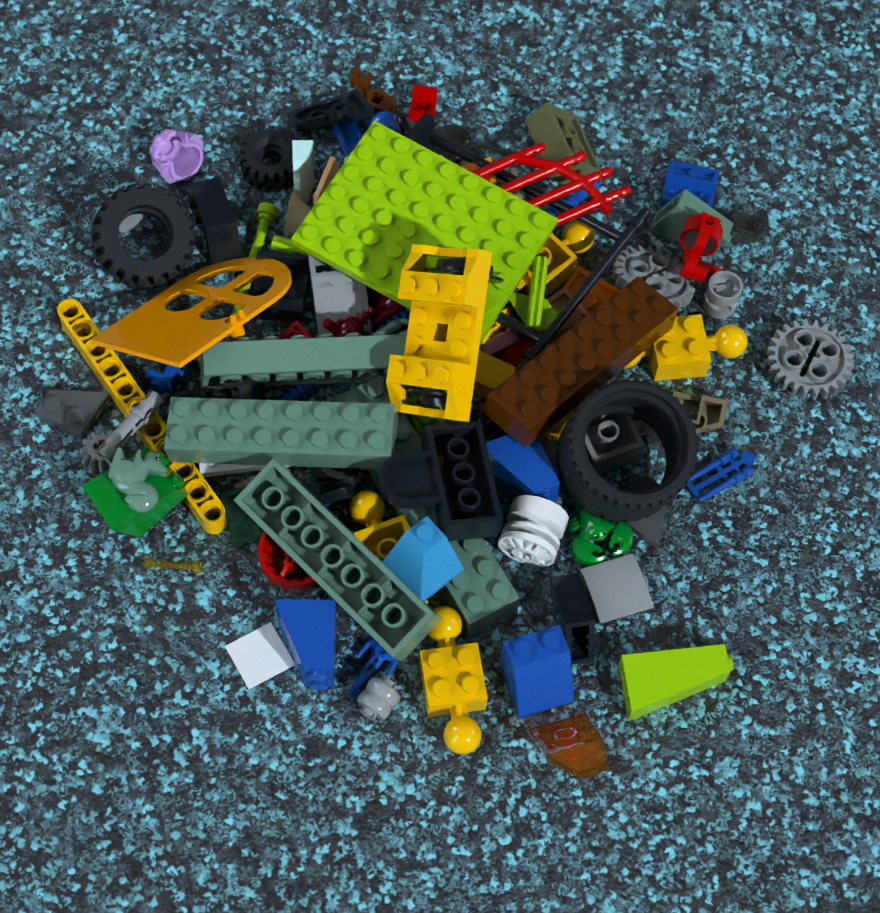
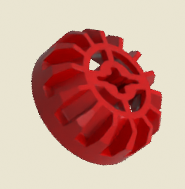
[258,531,320,593]

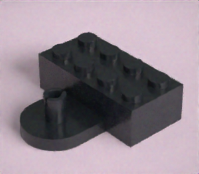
[377,421,503,541]

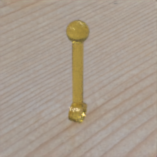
[143,558,203,574]

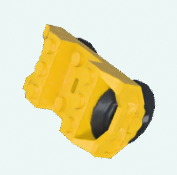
[386,244,504,422]

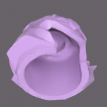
[150,129,203,184]

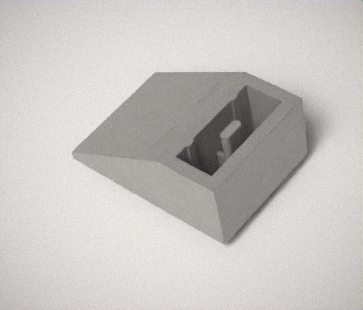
[308,255,372,336]

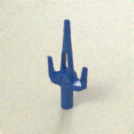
[348,638,399,697]

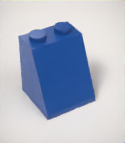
[486,435,560,503]
[276,599,336,691]
[499,625,574,720]

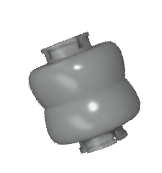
[357,676,400,721]

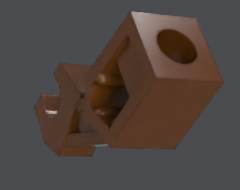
[350,66,397,114]

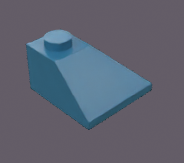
[383,516,464,601]

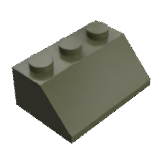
[525,102,601,185]

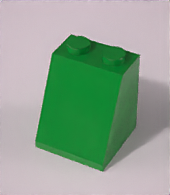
[82,447,189,538]

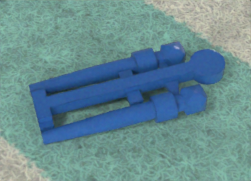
[686,447,755,503]

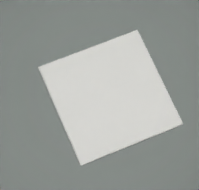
[225,622,295,689]

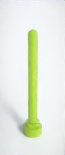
[233,202,279,313]

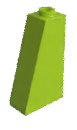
[618,644,733,720]

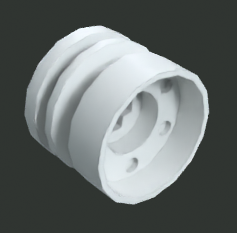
[498,495,569,567]

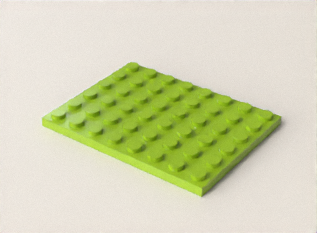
[291,120,558,344]

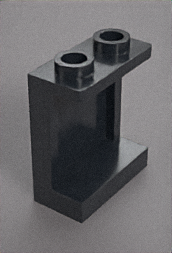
[252,250,310,323]

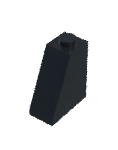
[550,573,595,665]

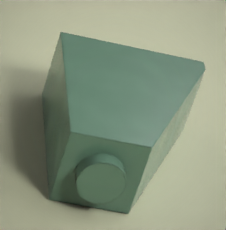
[649,189,734,249]

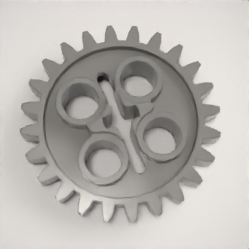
[612,245,696,313]
[766,319,854,400]

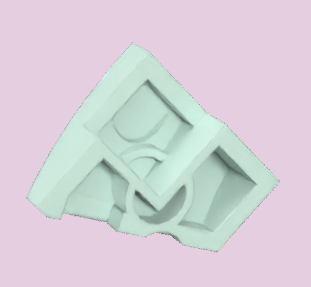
[292,140,314,204]

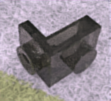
[726,209,769,244]

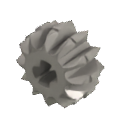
[79,428,128,475]

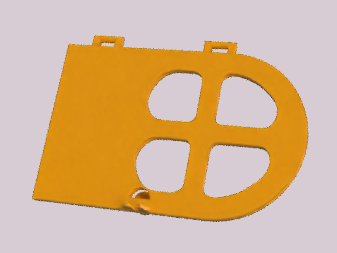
[90,257,292,368]

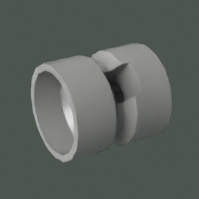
[703,271,743,319]

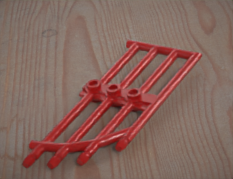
[471,142,632,227]

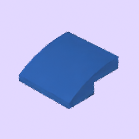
[660,160,720,207]

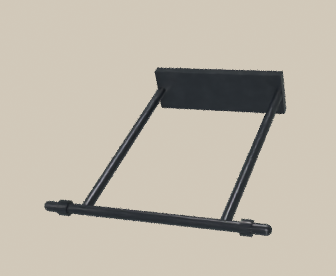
[405,112,650,373]

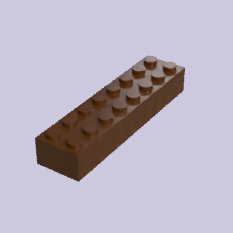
[485,276,679,448]

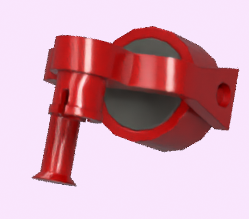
[679,211,726,284]

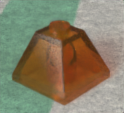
[529,713,608,778]

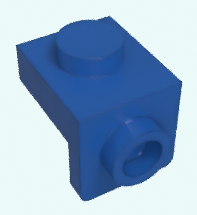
[146,365,189,395]

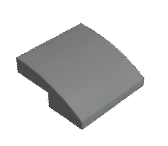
[579,554,654,624]

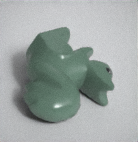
[108,447,167,513]

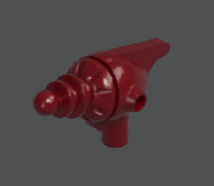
[371,289,406,328]
[322,306,377,337]

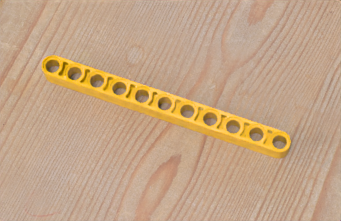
[57,299,227,534]

